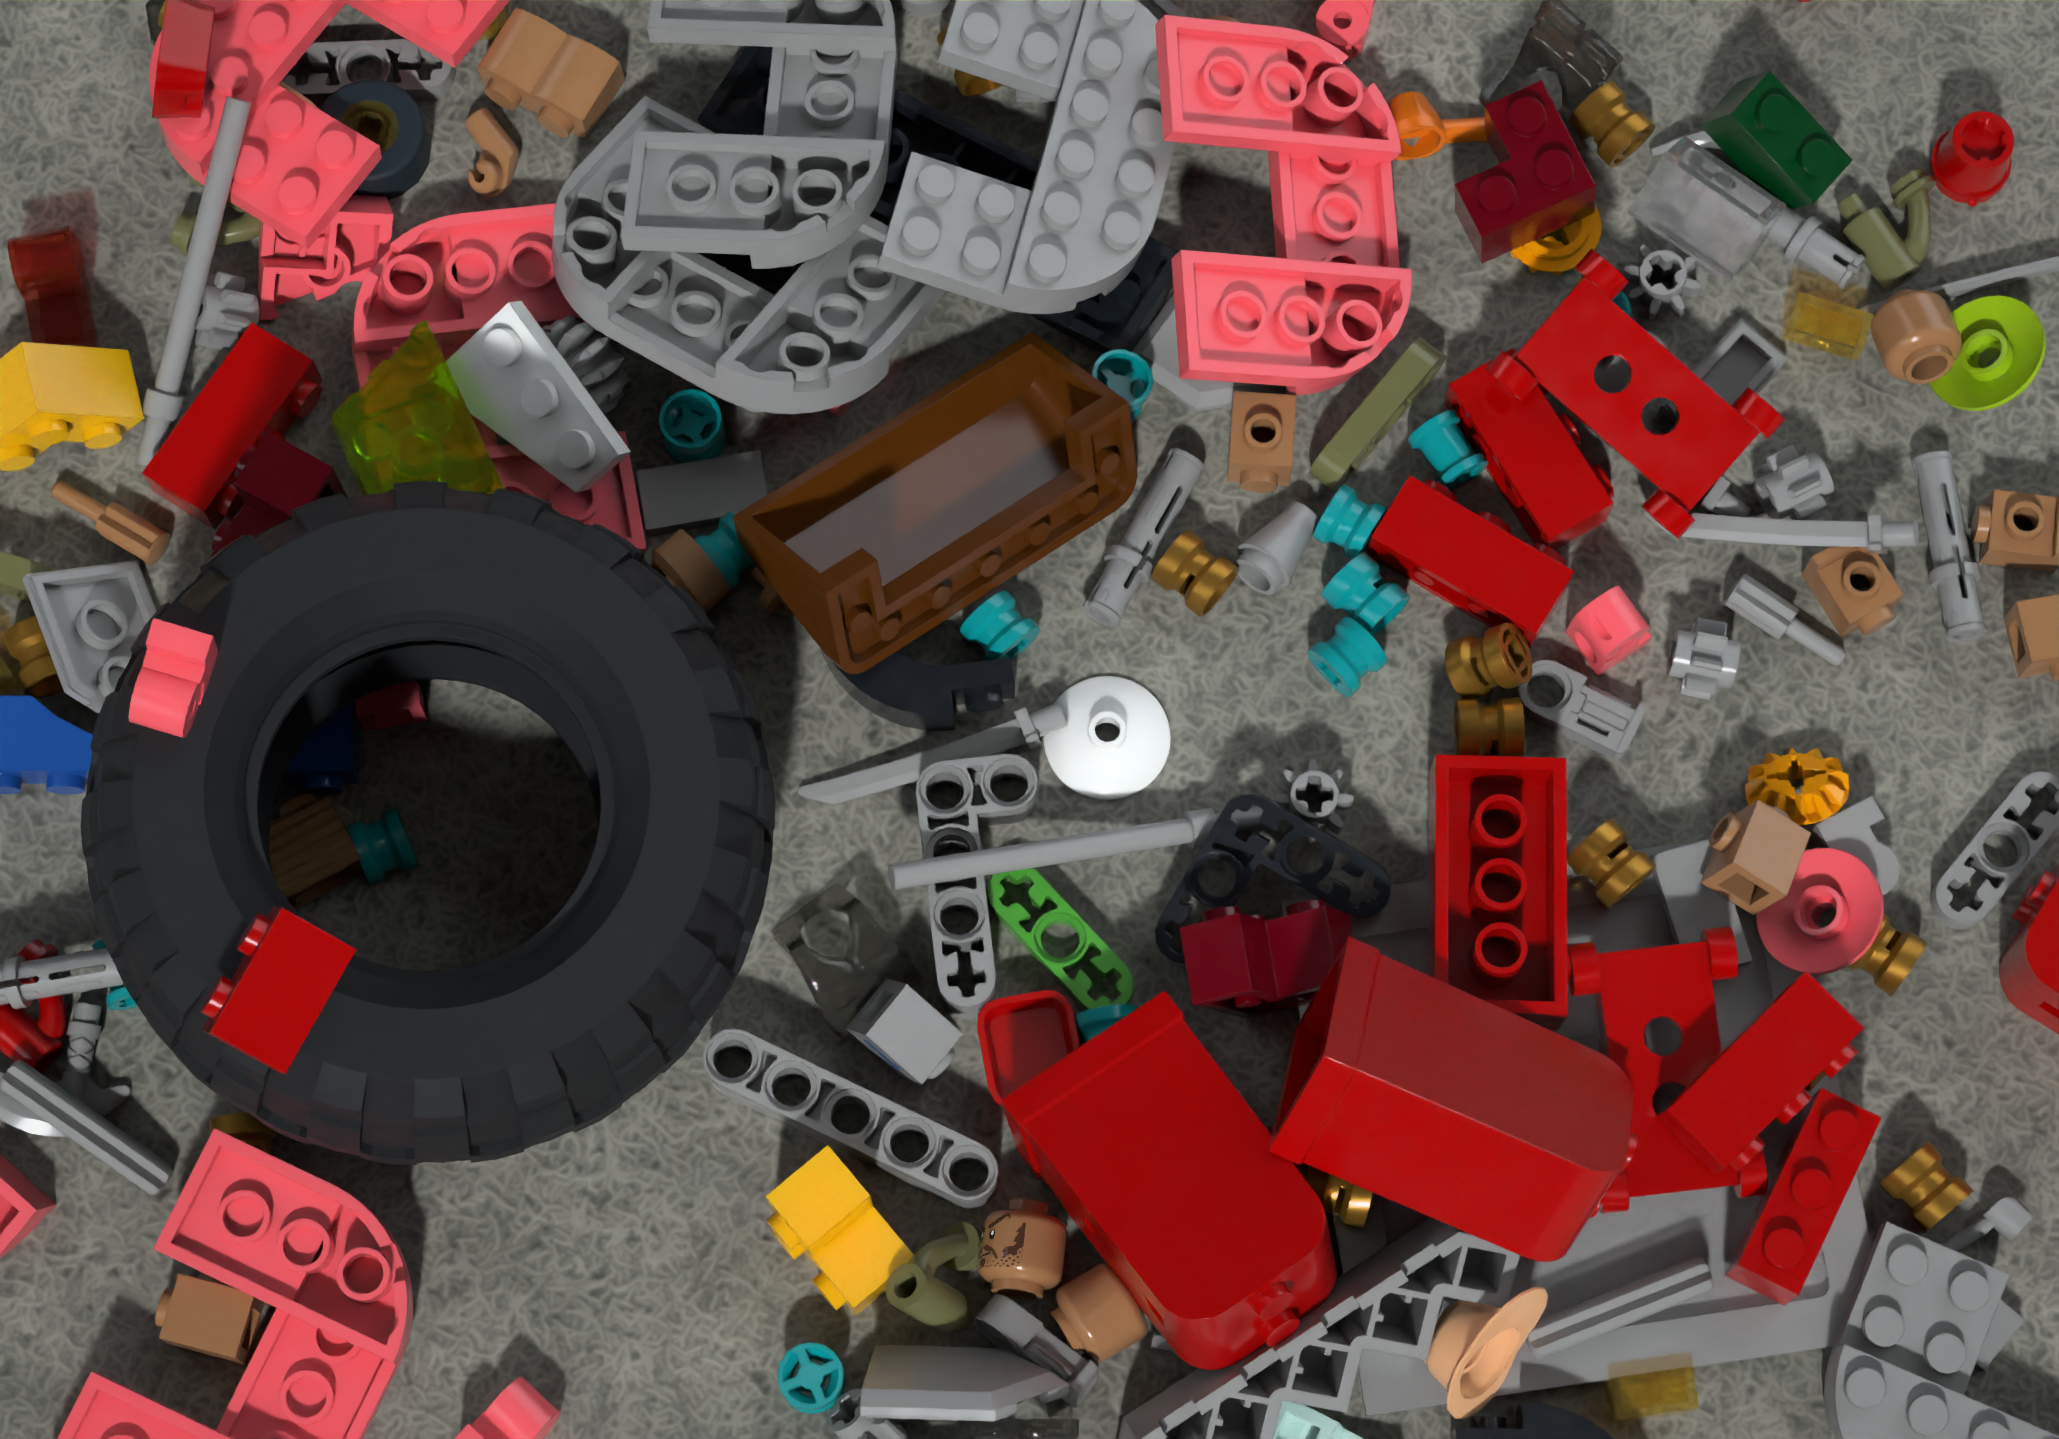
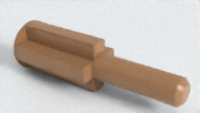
[51,481,171,565]

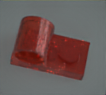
[7,225,100,348]

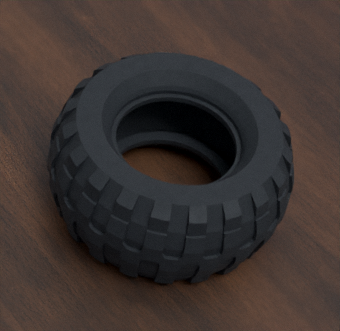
[80,481,775,1165]

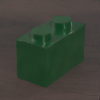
[1699,71,1852,209]

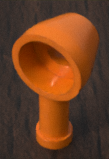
[1388,92,1489,161]

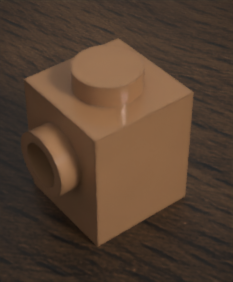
[1227,391,1297,493]
[2003,594,2059,681]
[1700,800,1811,916]
[155,1272,265,1365]

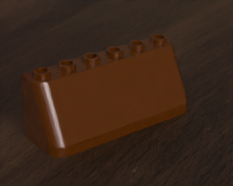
[733,332,1137,674]

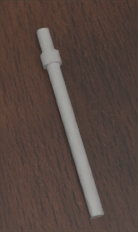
[135,96,251,466]
[888,806,1265,890]

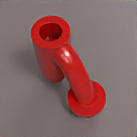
[0,939,66,1074]

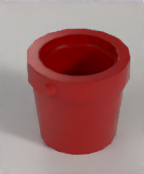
[1929,111,2015,207]

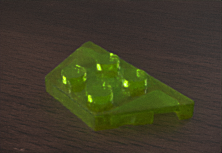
[331,320,505,495]

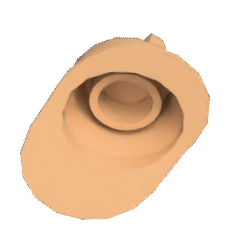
[1424,1287,1548,1419]

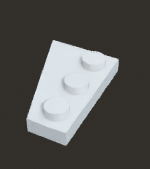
[426,301,631,493]

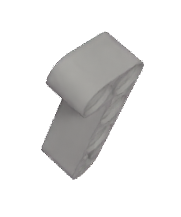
[916,754,1038,1019]

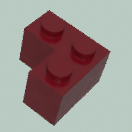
[1455,80,1596,264]
[210,431,348,557]
[1180,900,1354,1018]

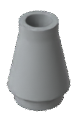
[1234,501,1319,595]

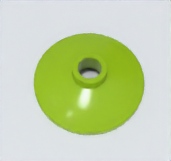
[1929,295,2046,411]

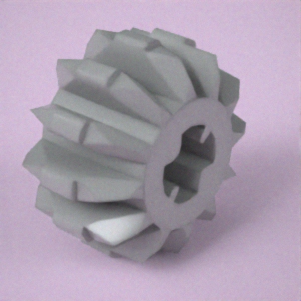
[542,315,629,415]

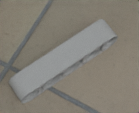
[703,1028,999,1209]

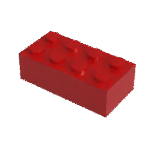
[1428,754,1568,1030]

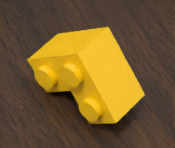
[0,342,144,471]
[766,1145,914,1316]

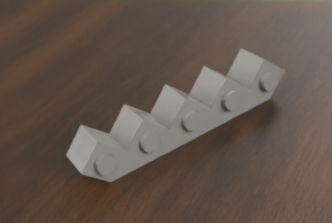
[1119,1217,1520,1439]

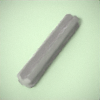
[0,1060,174,1195]
[1526,1257,1714,1359]

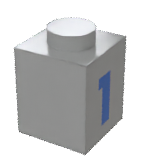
[846,978,963,1084]

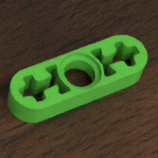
[988,868,1134,1011]

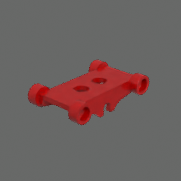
[1485,249,1785,540]
[1567,926,1768,1214]

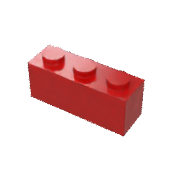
[142,322,323,530]
[1444,348,1614,550]
[1367,475,1574,649]
[1656,971,1864,1175]
[1725,1088,1881,1306]

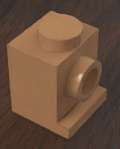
[1971,489,2059,573]
[1802,547,1904,637]

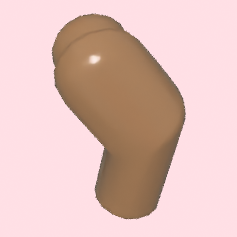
[464,108,519,197]

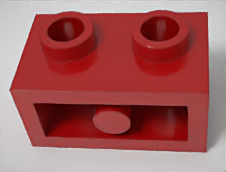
[200,907,357,1074]

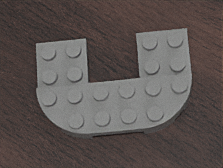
[621,0,897,269]
[876,0,1176,314]
[552,95,946,414]
[1824,1222,2059,1439]

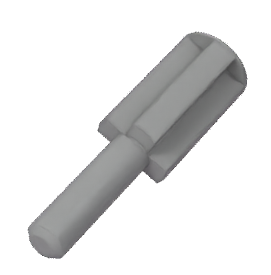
[1724,573,1846,666]

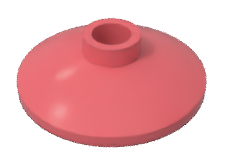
[1756,848,1884,975]

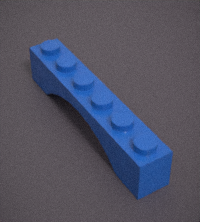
[0,696,361,795]

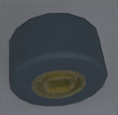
[320,79,431,200]

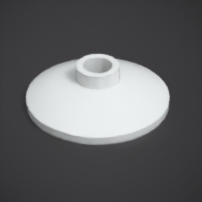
[1044,676,1171,800]

